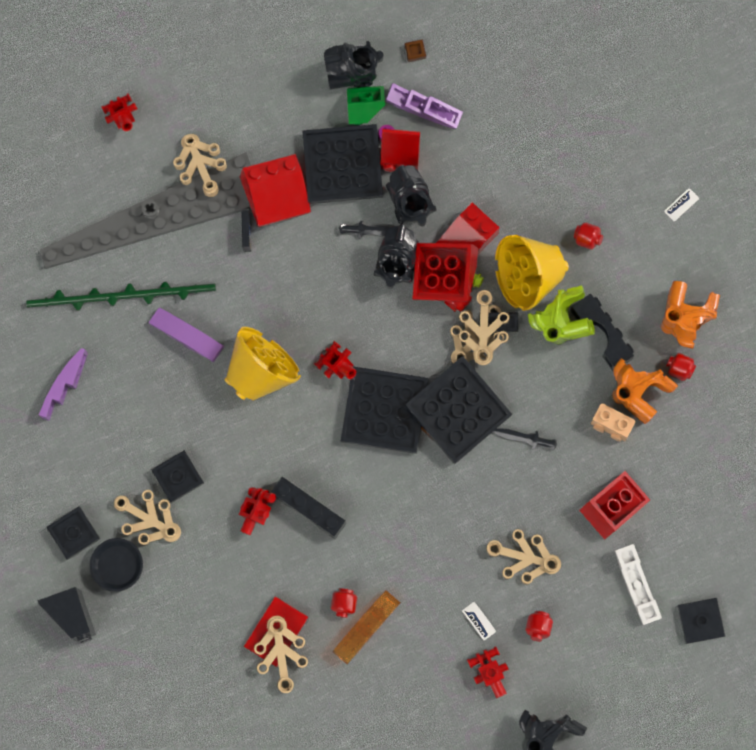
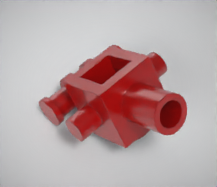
[101,93,138,131]
[314,341,356,379]
[238,487,276,536]
[467,646,509,699]

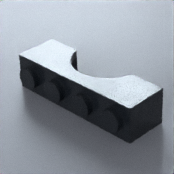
[570,293,634,371]
[271,477,346,539]

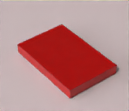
[244,596,309,668]

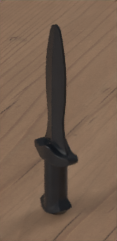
[339,221,390,239]
[493,428,557,450]

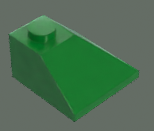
[347,86,385,126]

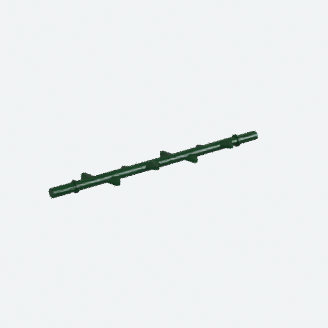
[26,282,216,311]

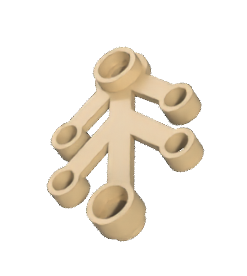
[173,134,227,197]
[459,290,510,365]
[450,305,504,364]
[114,490,181,545]
[487,529,561,584]
[254,616,308,693]

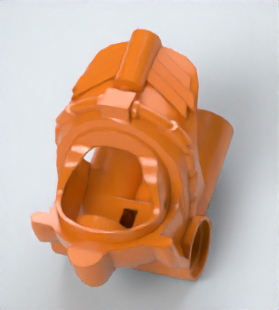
[661,281,720,349]
[612,358,678,424]

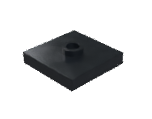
[151,450,204,503]
[46,506,100,560]
[677,598,725,644]

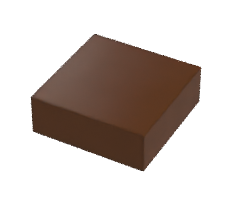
[404,39,426,62]

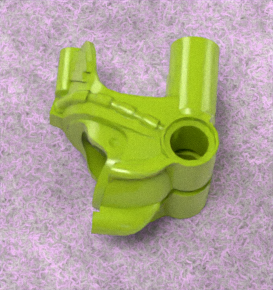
[527,285,595,345]

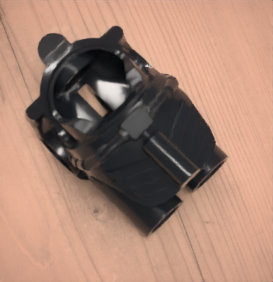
[324,41,384,90]
[386,165,437,227]
[373,225,419,289]
[519,710,587,750]

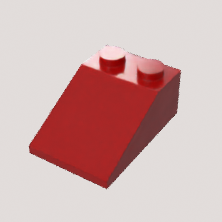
[381,129,420,172]
[436,202,500,254]
[579,471,650,540]

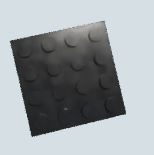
[302,124,383,204]
[404,356,513,464]
[340,366,429,454]

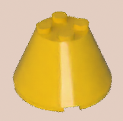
[495,235,569,311]
[224,327,301,400]

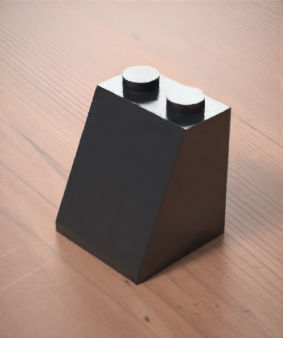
[37,587,96,643]

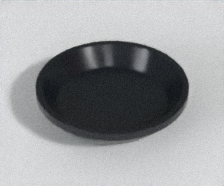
[90,538,143,592]

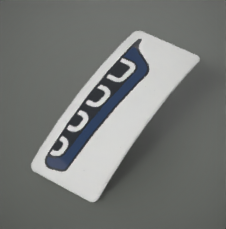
[664,189,699,221]
[462,602,496,640]

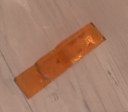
[333,590,401,665]

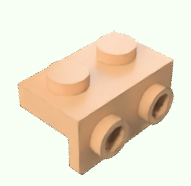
[591,403,636,442]

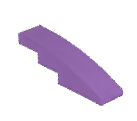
[385,83,463,129]
[149,307,224,362]
[39,348,88,421]

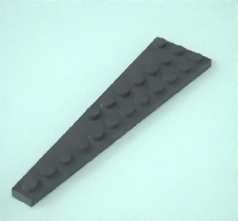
[40,152,251,269]

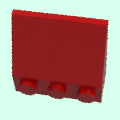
[239,154,311,227]
[412,243,478,302]

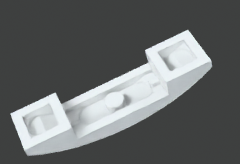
[615,544,662,625]

